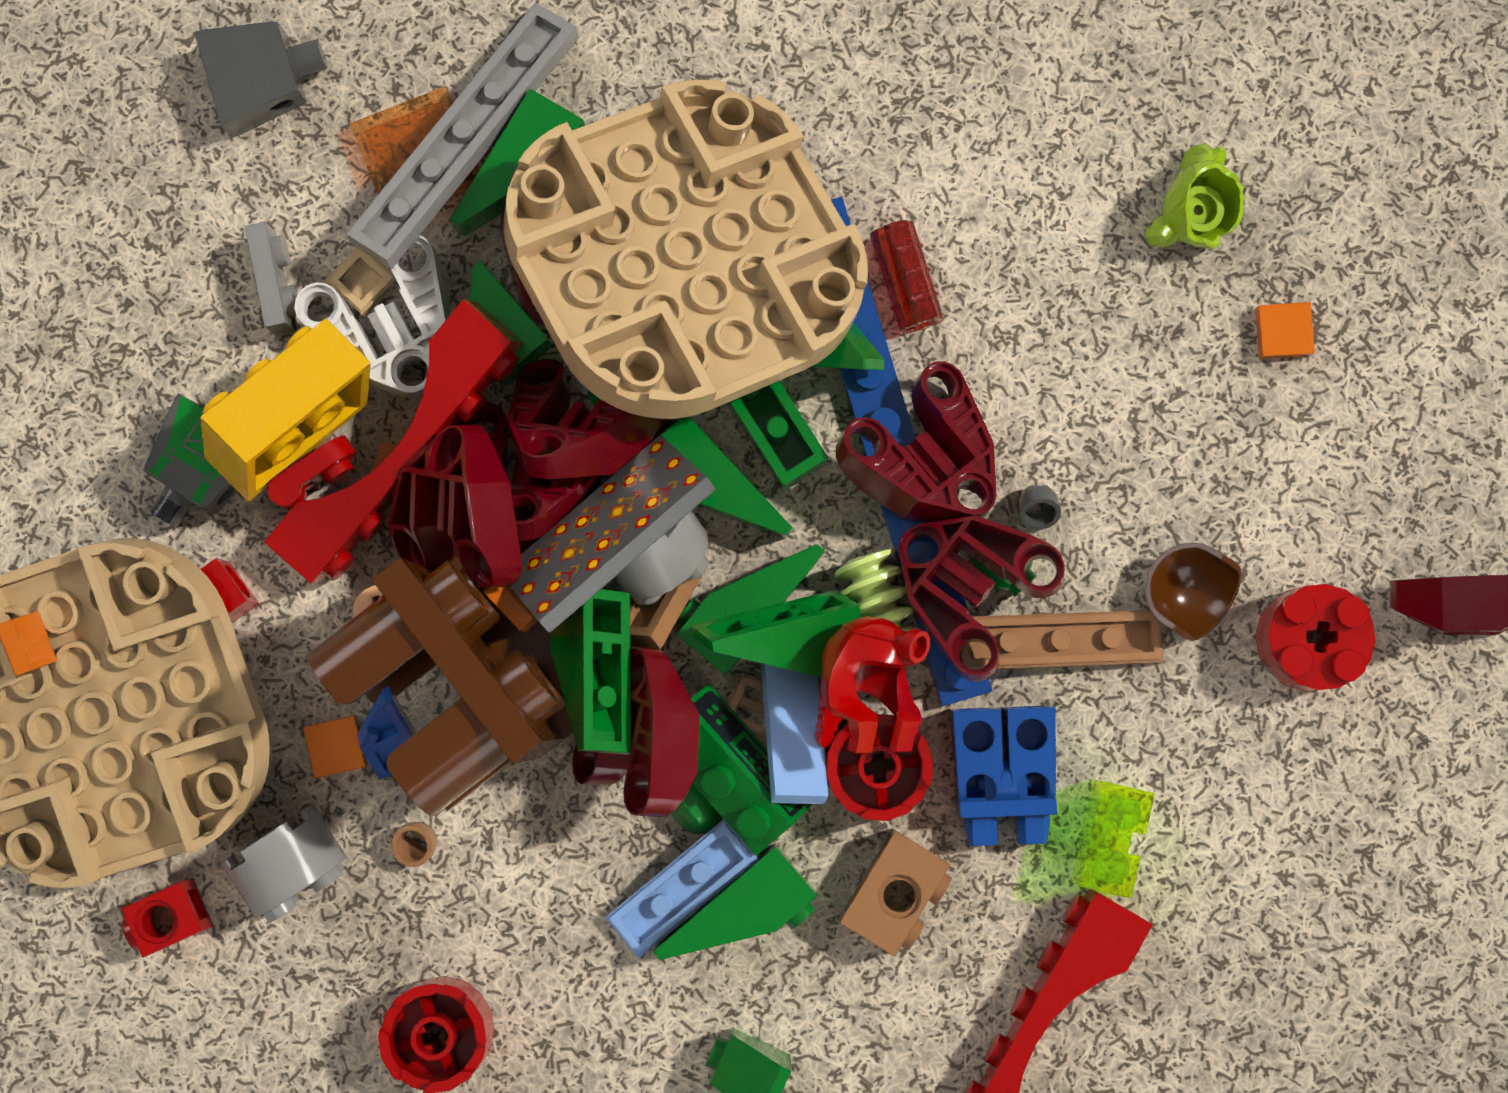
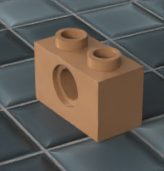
[838,829,952,957]

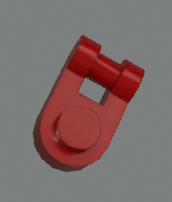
[268,435,357,510]

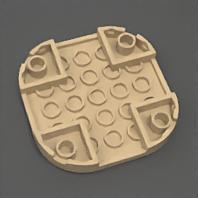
[504,80,868,419]
[0,538,270,888]

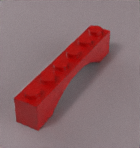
[264,299,524,584]
[963,888,1153,1093]

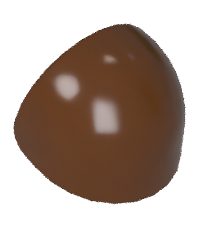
[1145,542,1242,641]

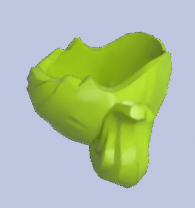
[1143,143,1245,250]

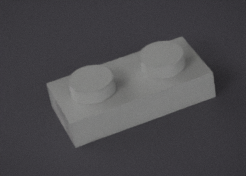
[244,222,297,335]

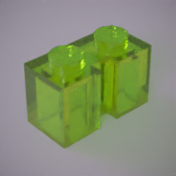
[1070,779,1155,899]

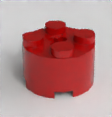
[1255,584,1376,691]
[825,714,933,821]
[378,976,495,1093]

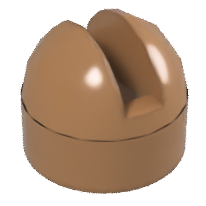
[391,822,437,867]

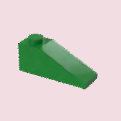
[448,89,585,237]
[661,417,793,539]
[676,544,825,676]
[550,589,631,755]
[691,590,860,678]
[653,844,817,960]

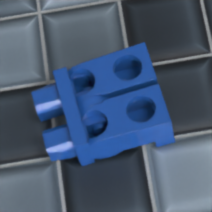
[949,705,1057,846]

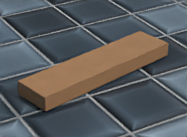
[955,610,1164,672]

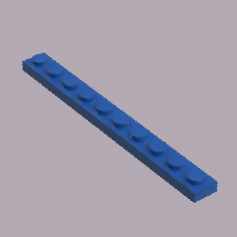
[831,196,993,707]

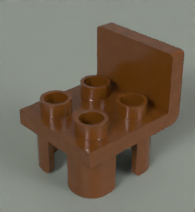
[306,520,631,816]

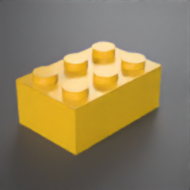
[200,318,371,502]

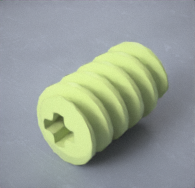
[834,548,918,632]

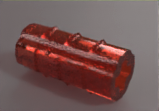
[869,220,944,334]

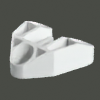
[294,235,451,399]

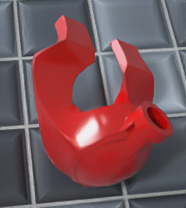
[814,616,930,753]

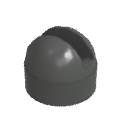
[1017,485,1061,530]

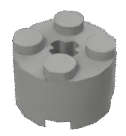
[612,511,709,605]
[221,804,347,923]

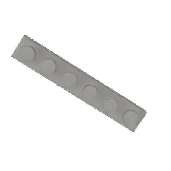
[346,3,579,269]

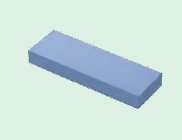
[760,663,828,804]
[605,819,761,958]

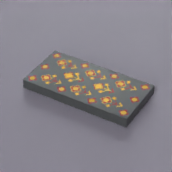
[510,435,716,633]

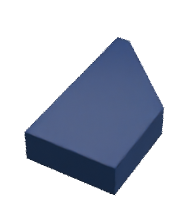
[357,687,417,780]

